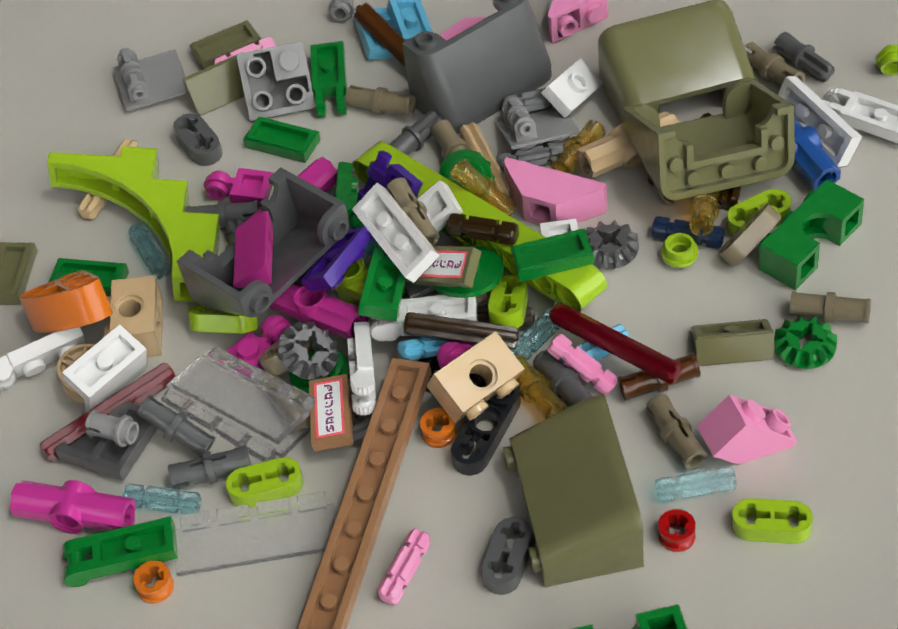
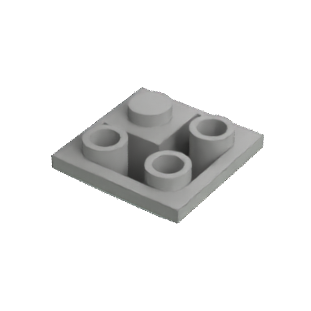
[236,41,316,121]

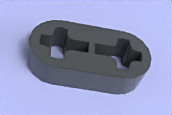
[173,113,222,166]
[482,517,533,595]

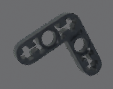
[418,356,521,476]

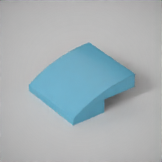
[353,0,433,60]

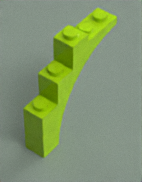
[47,146,220,303]

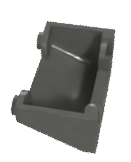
[402,0,552,134]
[176,167,349,318]

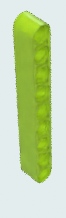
[353,141,607,312]

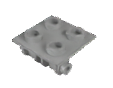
[113,48,187,111]
[496,98,581,150]

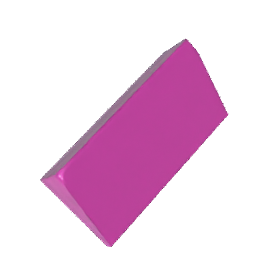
[233,211,273,289]

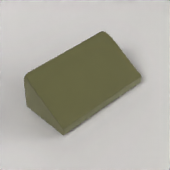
[183,52,245,116]
[691,319,775,366]

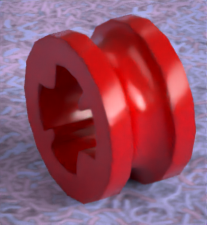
[658,509,696,552]

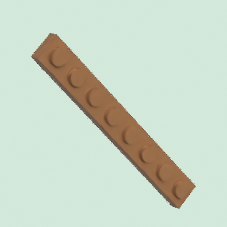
[298,358,432,629]

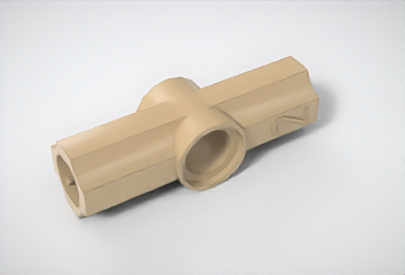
[575,111,679,179]

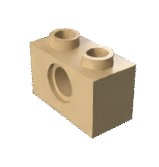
[104,275,163,357]
[426,331,525,423]

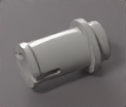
[329,0,354,22]
[85,411,139,447]

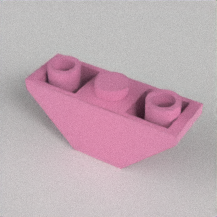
[503,157,607,224]

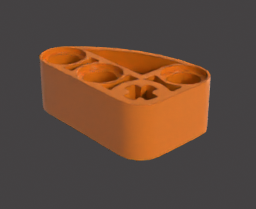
[19,270,113,333]

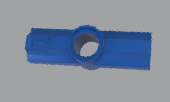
[793,117,841,190]

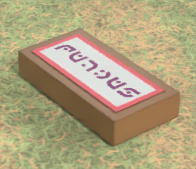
[309,374,354,452]

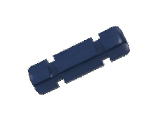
[652,216,725,249]

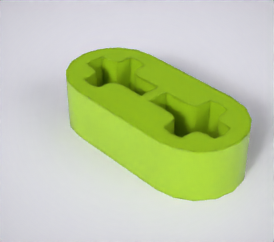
[727,189,791,236]
[488,275,529,328]
[188,305,259,334]
[226,457,304,508]
[731,498,813,544]

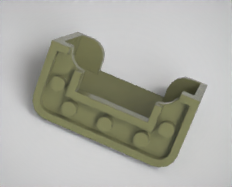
[598,0,756,124]
[623,80,795,200]
[503,394,644,587]

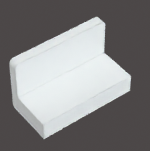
[62,325,147,412]

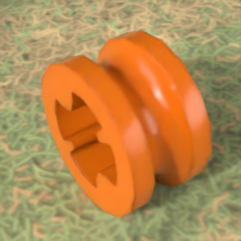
[420,408,457,448]
[133,561,174,604]

